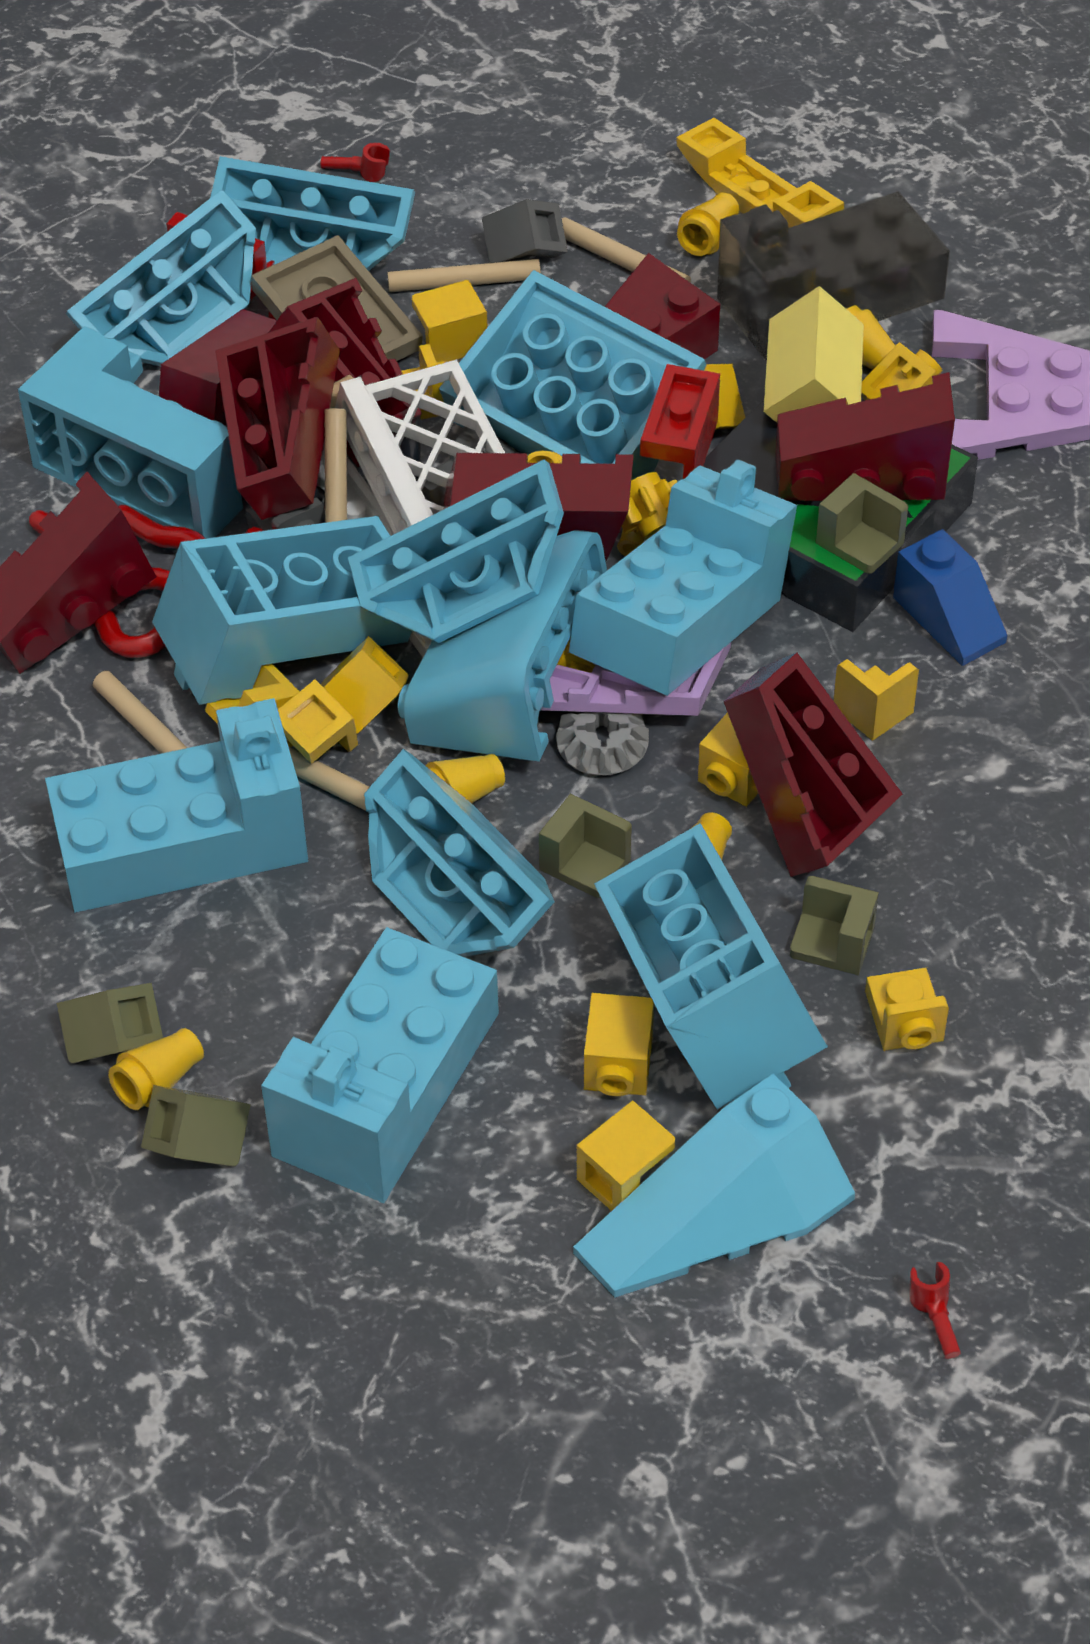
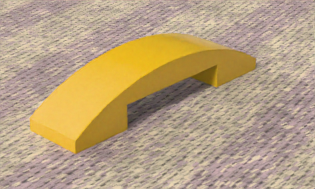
[676,118,844,233]

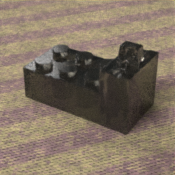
[717,191,950,361]

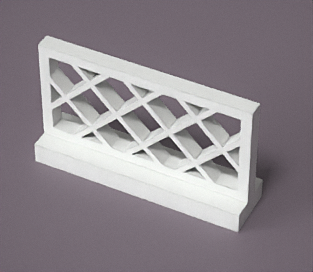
[335,359,505,534]

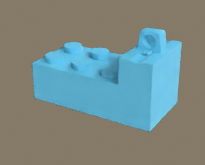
[18,326,243,539]
[569,459,797,696]
[152,516,412,705]
[45,698,308,913]
[594,823,828,1109]
[261,927,499,1203]

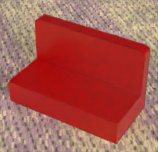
[640,364,720,479]

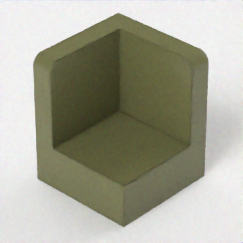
[816,473,908,573]
[539,793,632,898]
[790,876,879,975]
[57,983,163,1063]
[141,1085,251,1166]

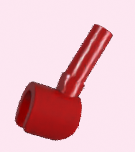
[320,143,390,182]
[909,1262,961,1359]

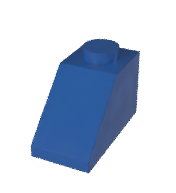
[893,529,1007,666]

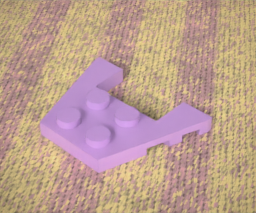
[932,310,1090,460]
[541,642,731,716]

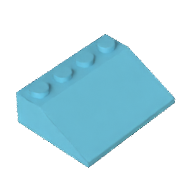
[439,270,706,480]

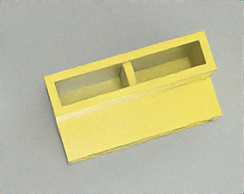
[763,286,864,422]

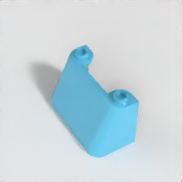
[398,530,607,762]

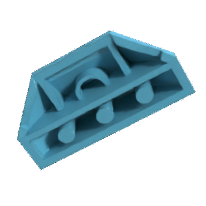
[210,156,415,271]
[66,189,256,366]
[348,459,564,643]
[364,749,555,957]

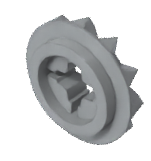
[556,711,649,775]

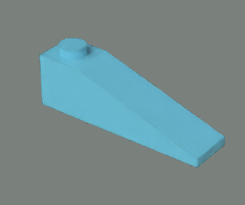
[573,1074,855,1298]

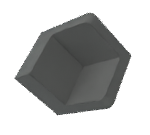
[482,199,568,263]

